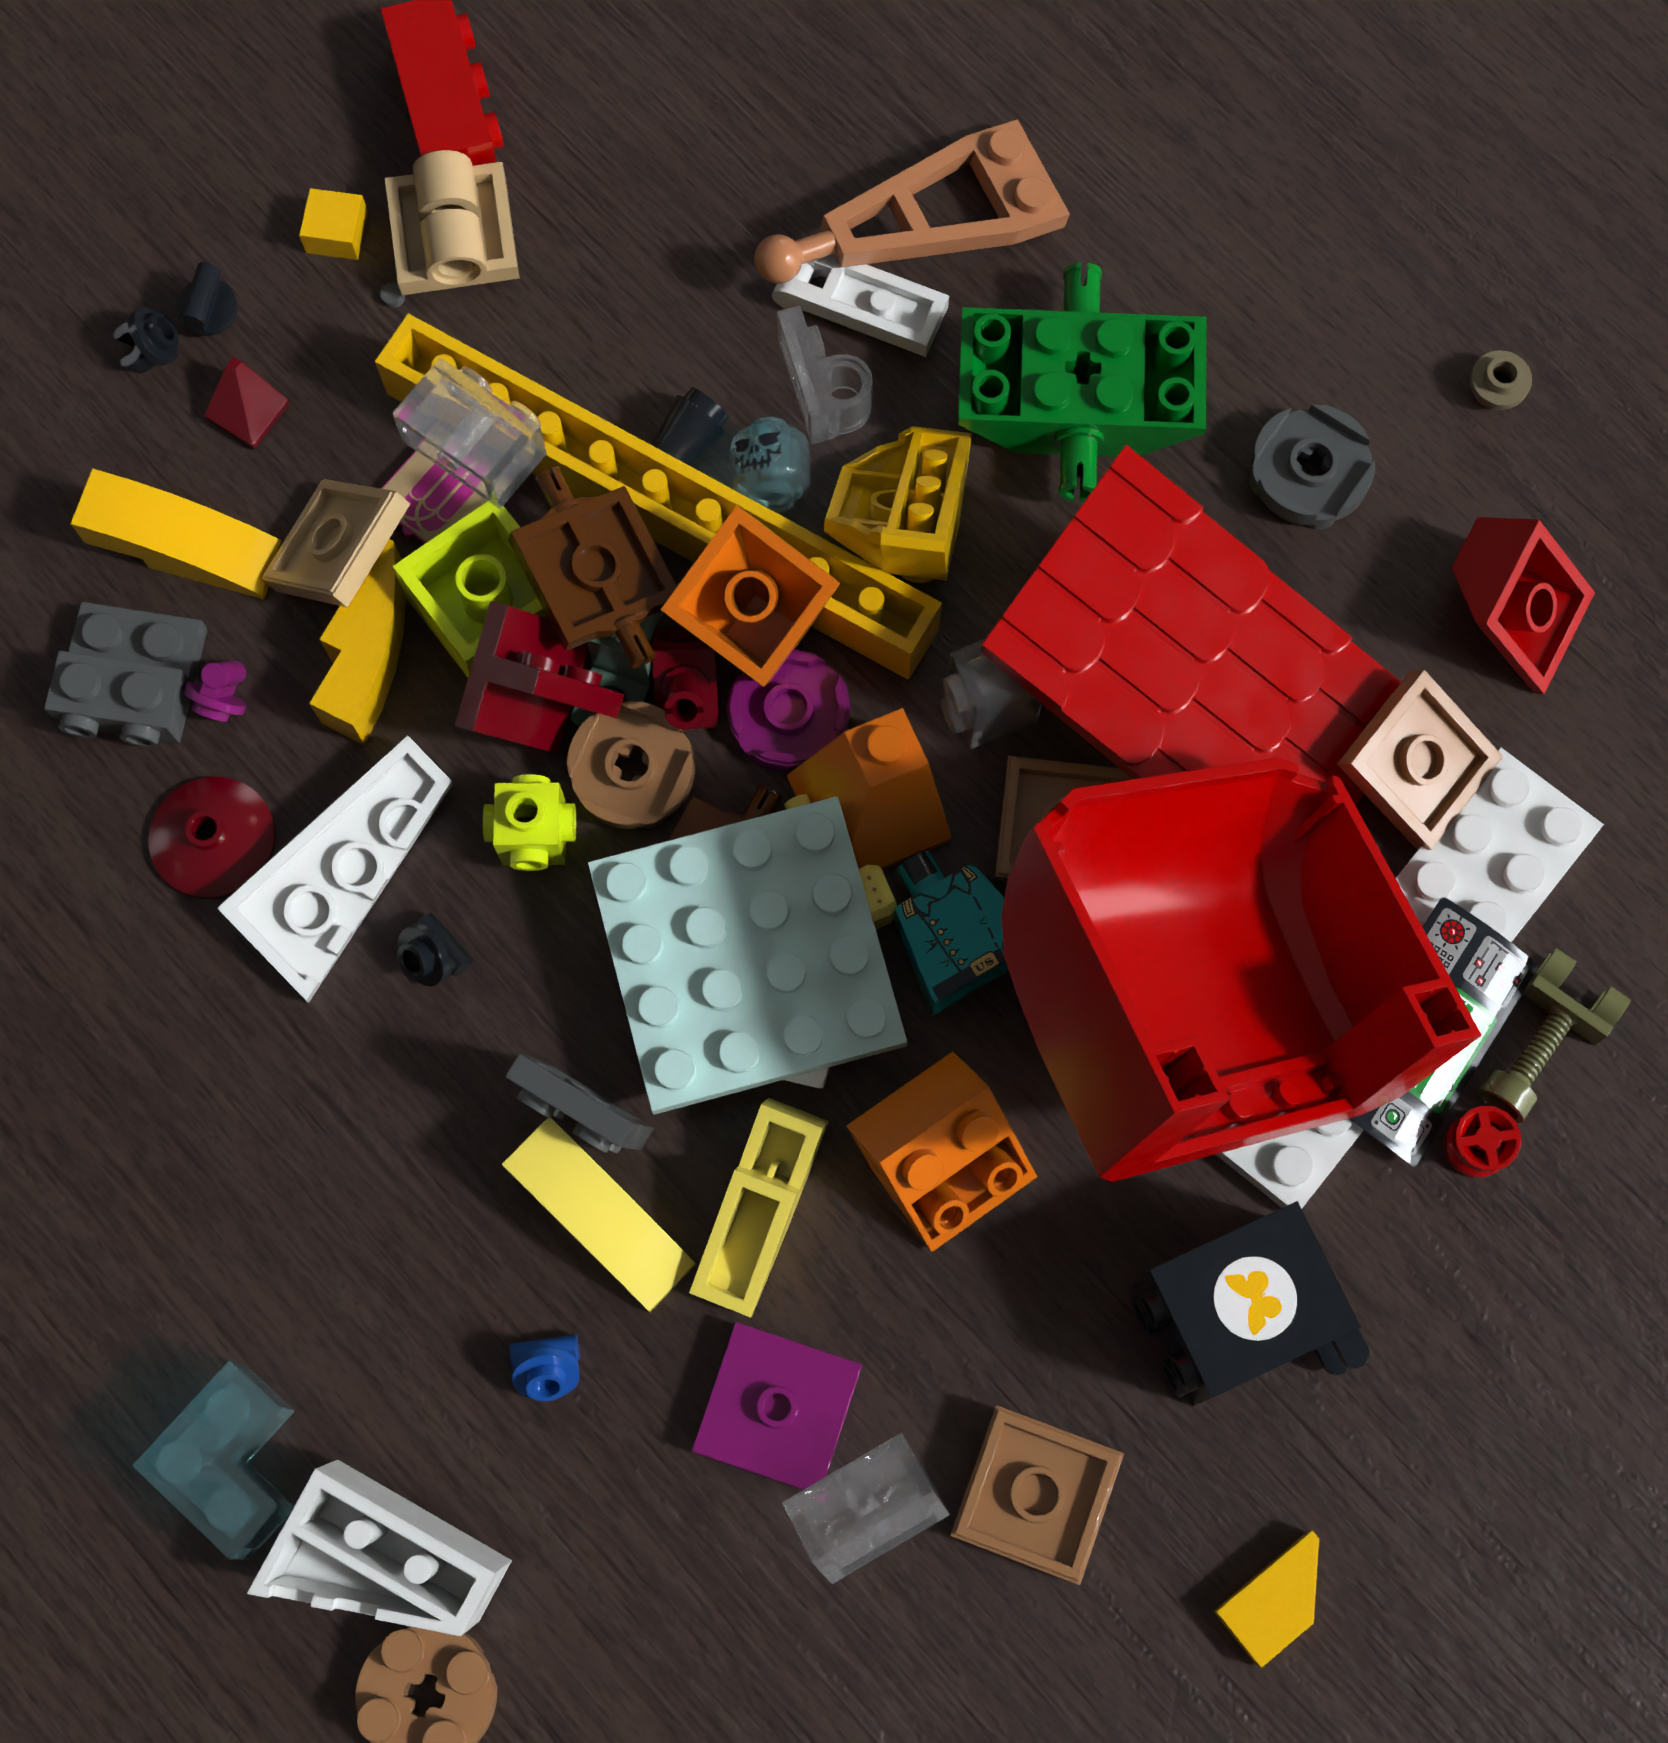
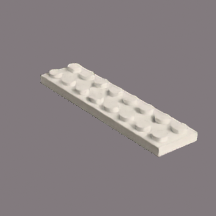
[1215,748,1604,1209]

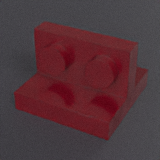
[455,601,624,754]

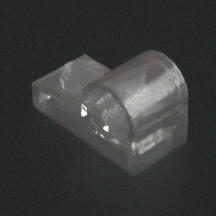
[777,305,873,444]

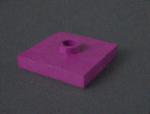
[692,1322,862,1496]

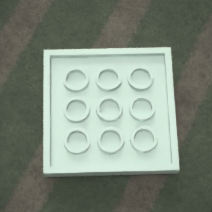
[588,796,907,1115]

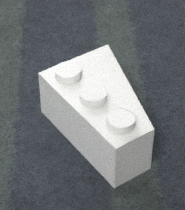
[247,1460,512,1636]

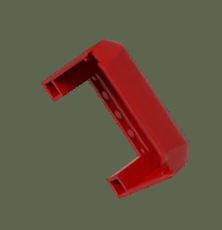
[1001,757,1482,1182]

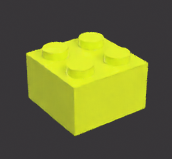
[392,496,548,678]

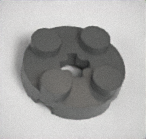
[1249,404,1375,530]

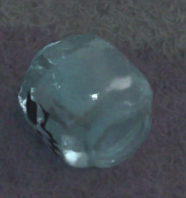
[730,417,811,513]

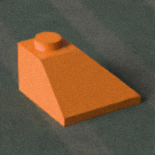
[661,505,841,687]
[787,708,952,870]

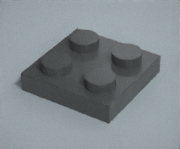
[505,1054,654,1154]

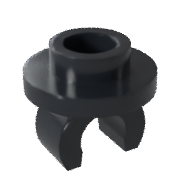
[113,307,179,373]

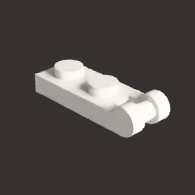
[772,254,949,357]

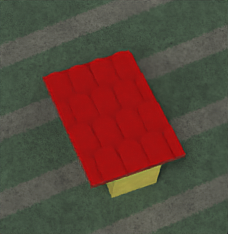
[981,445,1401,806]

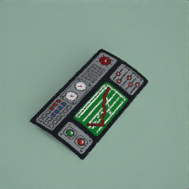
[1349,897,1538,1167]

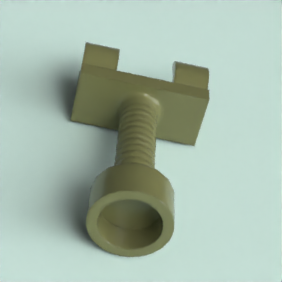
[1478,947,1631,1123]

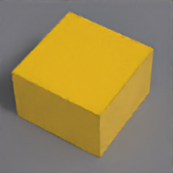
[299,188,369,260]

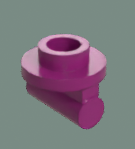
[183,660,247,722]

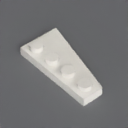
[218,736,452,1003]

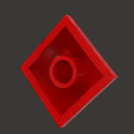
[1451,517,1595,694]

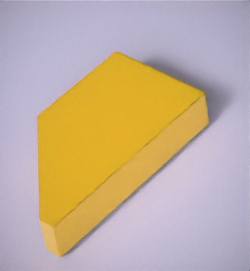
[1213,1530,1319,1668]

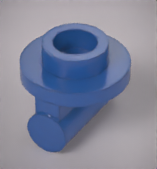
[510,1334,580,1402]

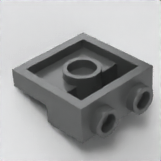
[44,602,208,748]

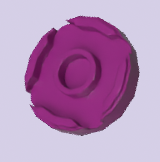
[726,650,851,773]

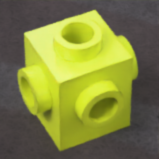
[483,774,577,871]

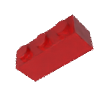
[381,0,504,166]

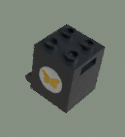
[1131,1201,1370,1406]

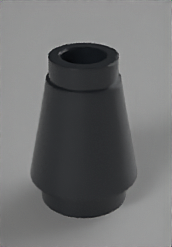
[652,387,729,465]

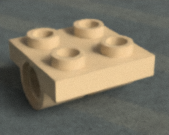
[385,150,520,295]

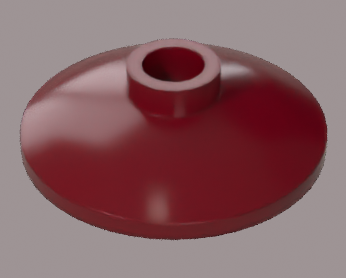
[148,776,276,899]

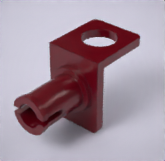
[652,626,719,730]

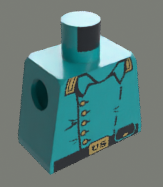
[894,850,1009,1016]

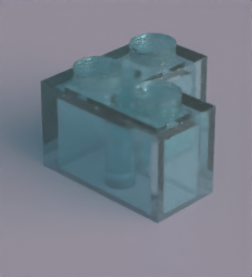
[132,1360,295,1560]

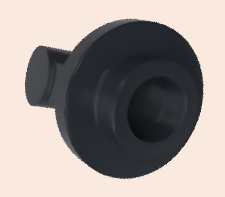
[176,262,238,336]
[397,913,473,987]

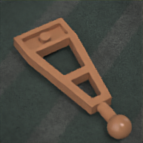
[754,119,1070,284]

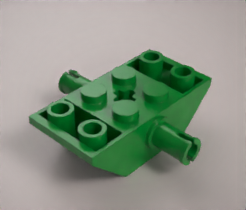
[958,262,1207,502]

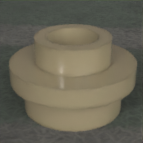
[1470,350,1532,410]

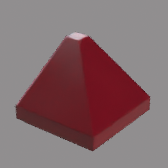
[204,356,290,450]

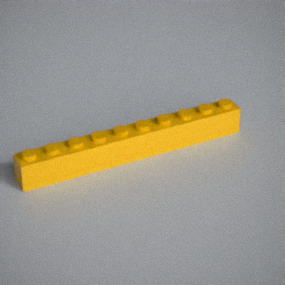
[375,313,942,680]

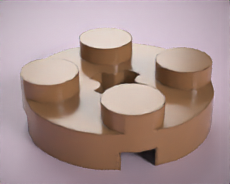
[567,701,695,830]
[355,1627,497,1743]

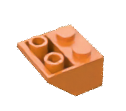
[846,1051,1037,1252]

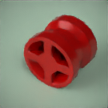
[1444,1106,1521,1178]

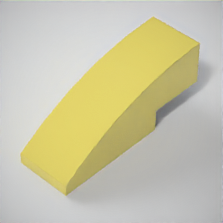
[689,1098,829,1317]
[502,1117,696,1312]

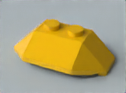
[824,426,972,583]

